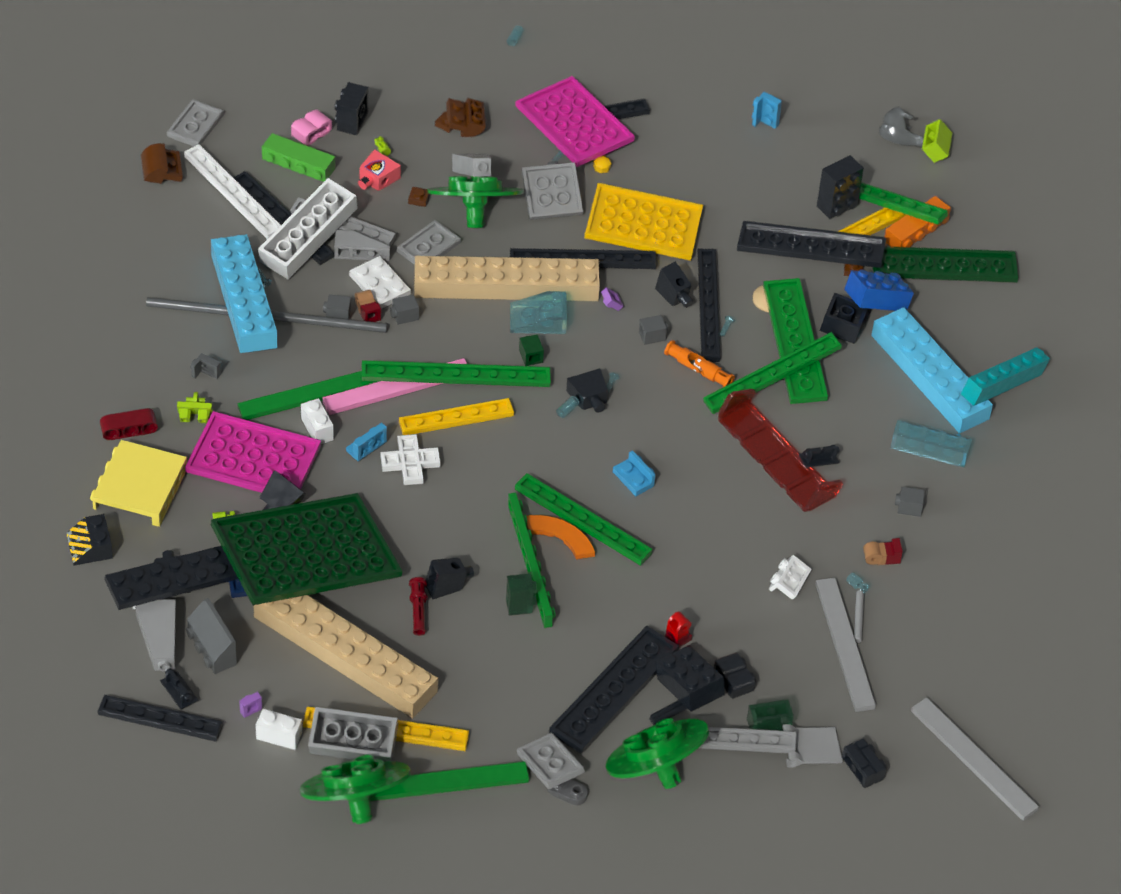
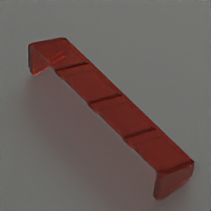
[718,389,843,512]

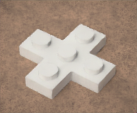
[380,434,440,485]

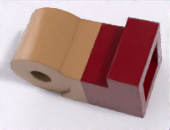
[354,289,381,322]
[863,538,903,565]

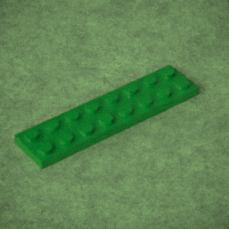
[763,278,828,404]

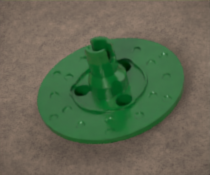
[427,176,523,228]
[605,718,709,789]
[300,755,411,824]

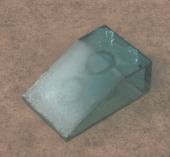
[510,291,567,334]

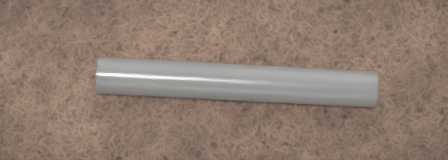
[854,591,864,643]

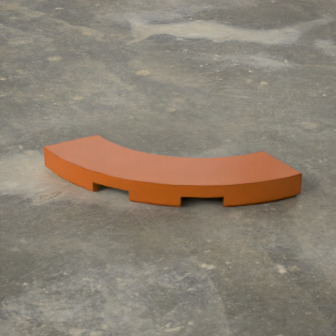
[526,515,595,559]

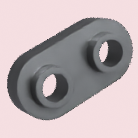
[548,779,587,805]

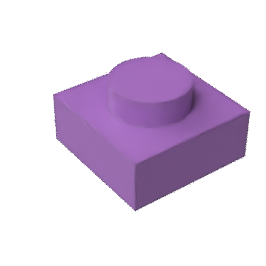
[601,287,624,311]
[239,692,262,718]

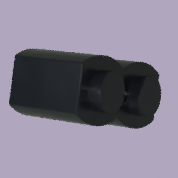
[714,652,756,699]

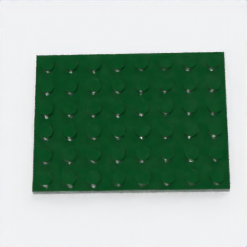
[211,493,403,605]

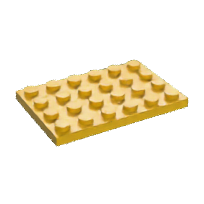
[584,183,703,261]

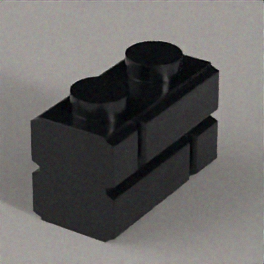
[842,738,887,788]

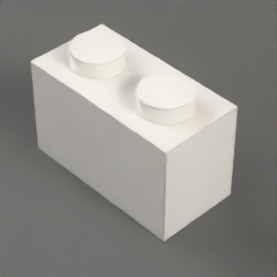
[301,398,333,444]
[256,709,302,750]

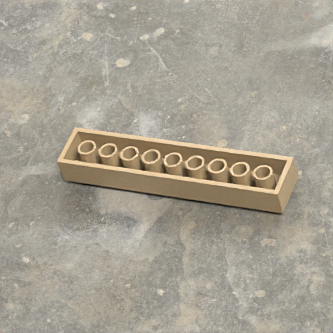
[414,256,599,301]
[254,595,438,719]

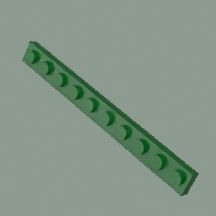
[361,360,551,387]

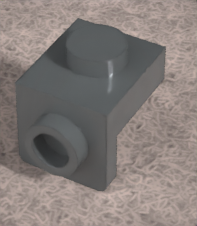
[190,353,221,379]

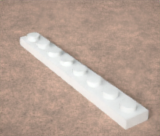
[184,144,281,239]

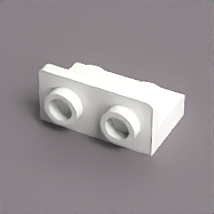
[769,555,811,599]

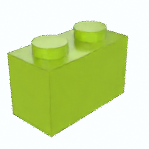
[922,119,952,163]

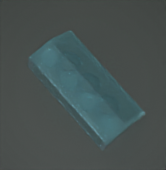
[890,418,973,467]

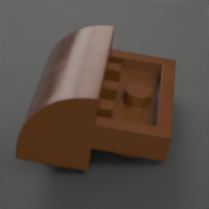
[446,98,486,137]
[141,143,183,184]

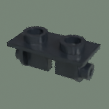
[798,445,840,468]
[160,668,198,710]

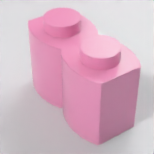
[291,110,332,146]

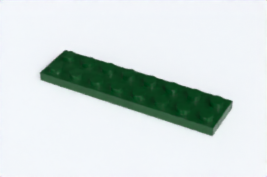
[872,246,1018,283]

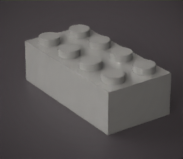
[308,707,398,761]

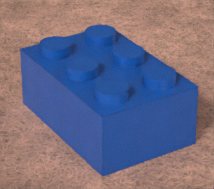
[844,270,914,311]

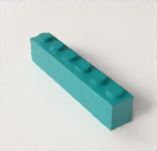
[961,347,1050,406]

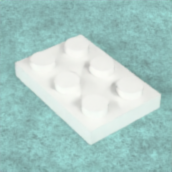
[349,256,411,309]

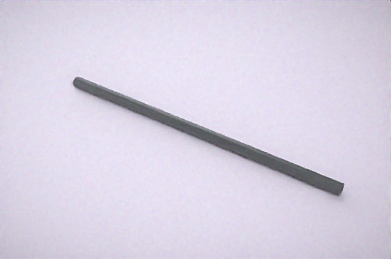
[146,297,387,333]

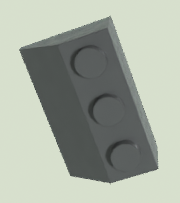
[186,598,237,674]

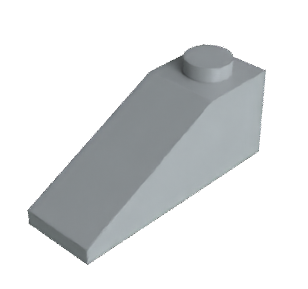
[334,230,390,261]

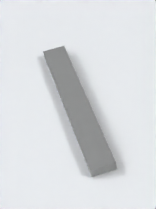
[815,578,876,712]
[911,698,1039,821]

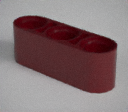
[100,408,158,440]

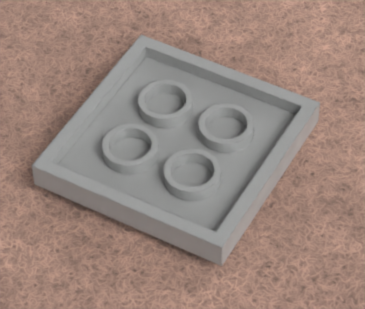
[521,162,583,220]

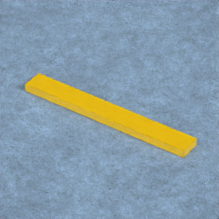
[303,707,469,751]

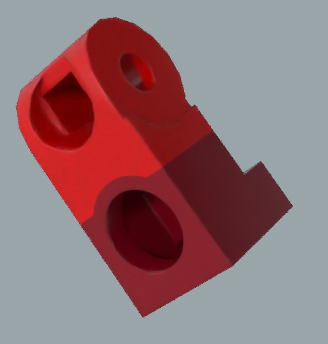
[665,611,692,648]

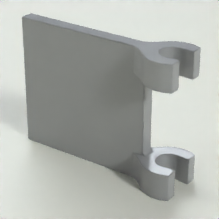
[782,724,843,768]

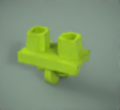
[177,392,213,423]

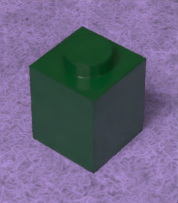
[519,334,544,366]

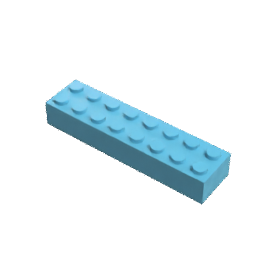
[211,234,277,353]
[871,307,993,434]

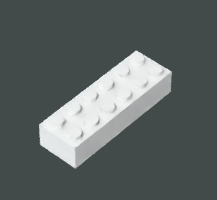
[258,178,358,279]

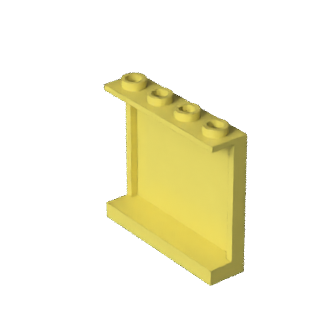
[90,440,187,527]

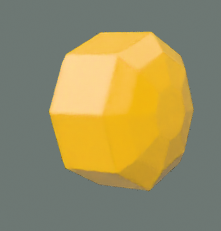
[593,156,611,174]

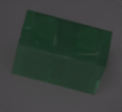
[506,573,537,616]
[747,699,794,731]

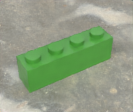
[262,133,335,182]

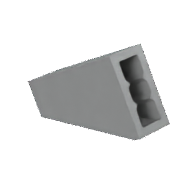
[452,153,491,176]
[135,599,176,671]

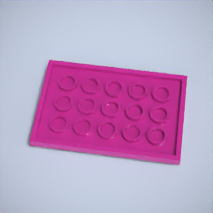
[515,76,634,167]
[185,411,321,493]

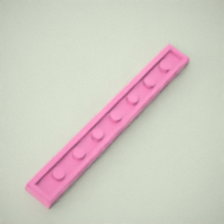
[322,358,467,415]

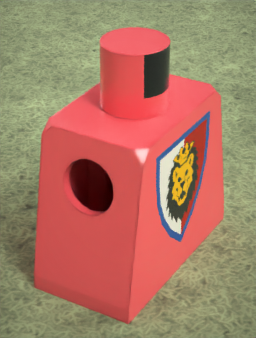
[358,150,401,191]

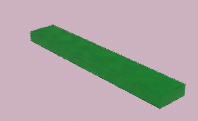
[859,182,948,225]

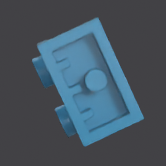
[752,92,782,129]
[346,423,387,461]
[613,450,655,497]

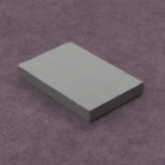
[167,99,224,146]
[397,220,461,265]
[517,733,584,789]

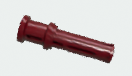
[409,577,427,636]

